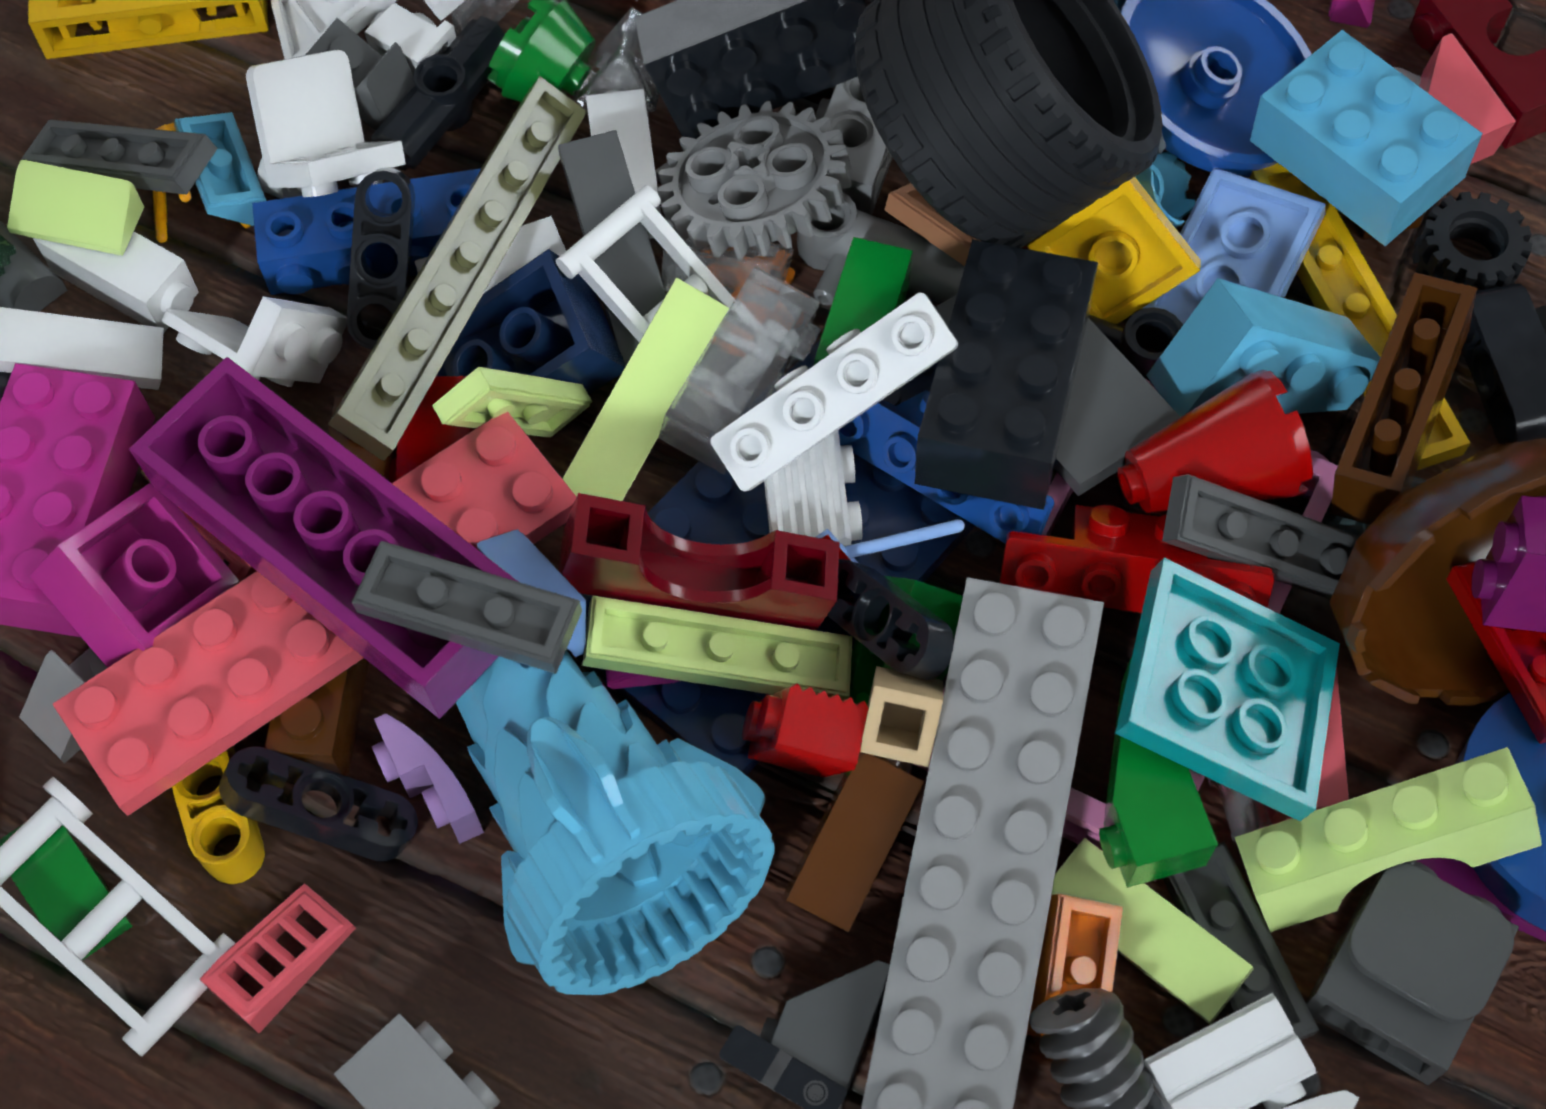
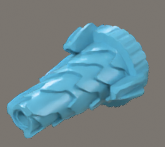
[456,649,774,995]

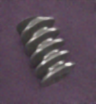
[1029,988,1163,1109]

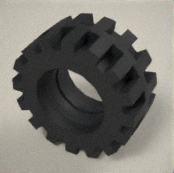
[1412,191,1533,290]

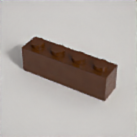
[1330,272,1477,525]

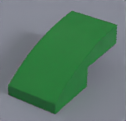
[0,825,133,961]

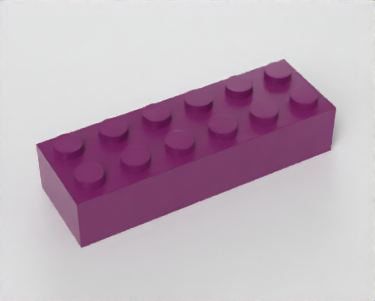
[129,357,519,719]

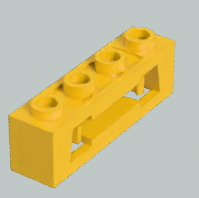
[28,0,269,59]

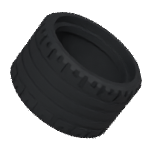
[855,0,1163,248]

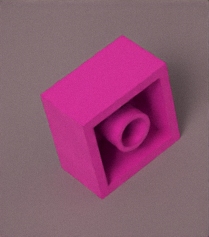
[29,482,239,668]

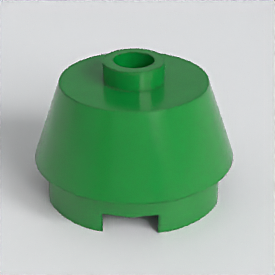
[487,0,596,102]

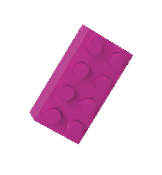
[0,363,155,637]

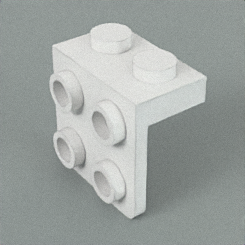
[246,50,406,197]
[162,296,347,387]

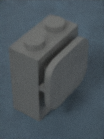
[1305,860,1519,1085]

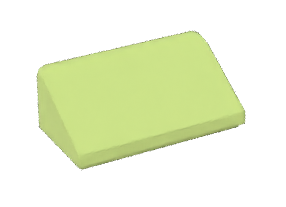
[7,160,144,256]

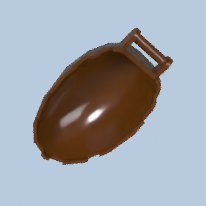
[1329,438,1546,706]

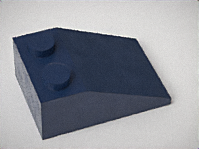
[436,249,626,395]

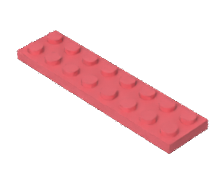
[53,412,576,816]

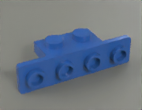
[838,390,1054,544]

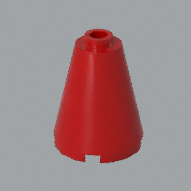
[1118,370,1313,513]

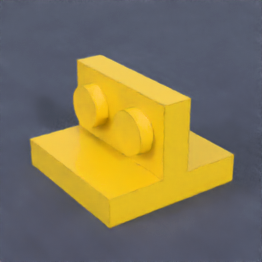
[1027,177,1201,324]

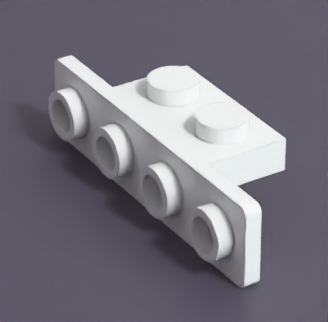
[710,293,958,491]

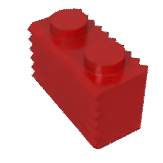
[742,683,869,778]

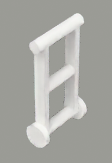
[556,185,799,437]
[0,777,235,1057]

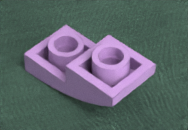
[372,714,484,844]

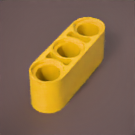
[172,745,265,885]

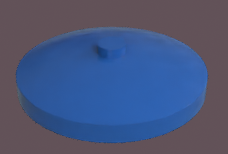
[1119,0,1312,177]

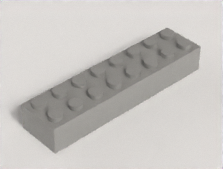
[861,577,1104,1109]

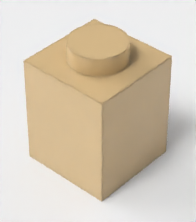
[860,666,943,767]

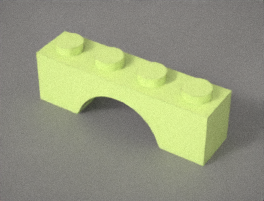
[1235,747,1542,933]

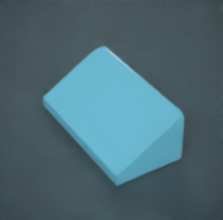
[174,112,266,226]

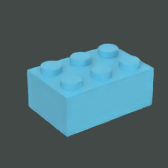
[1250,30,1483,246]

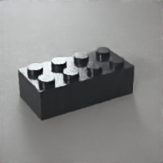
[634,0,874,139]
[914,239,1098,510]

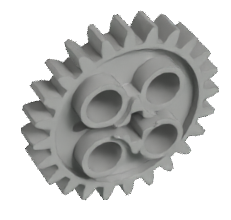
[657,101,851,259]

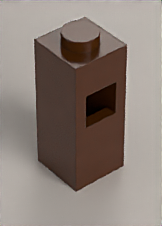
[784,752,924,932]

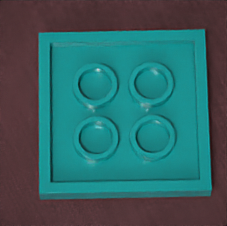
[1115,558,1340,821]

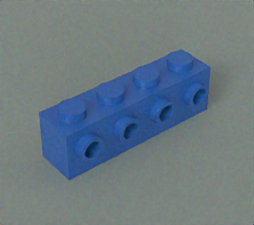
[252,168,481,295]

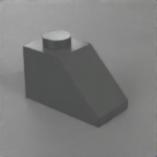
[759,960,890,1109]

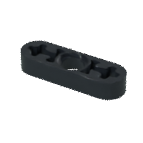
[827,559,954,680]
[219,746,418,861]

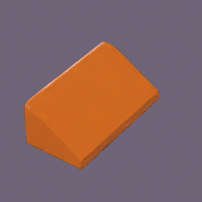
[1026,894,1123,1038]

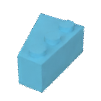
[1146,278,1380,417]

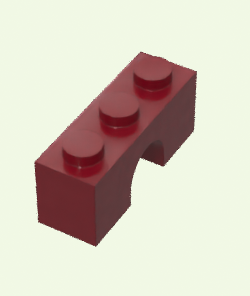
[1409,0,1546,149]

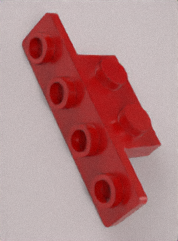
[999,505,1274,613]

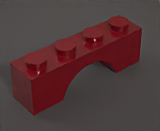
[558,493,840,630]

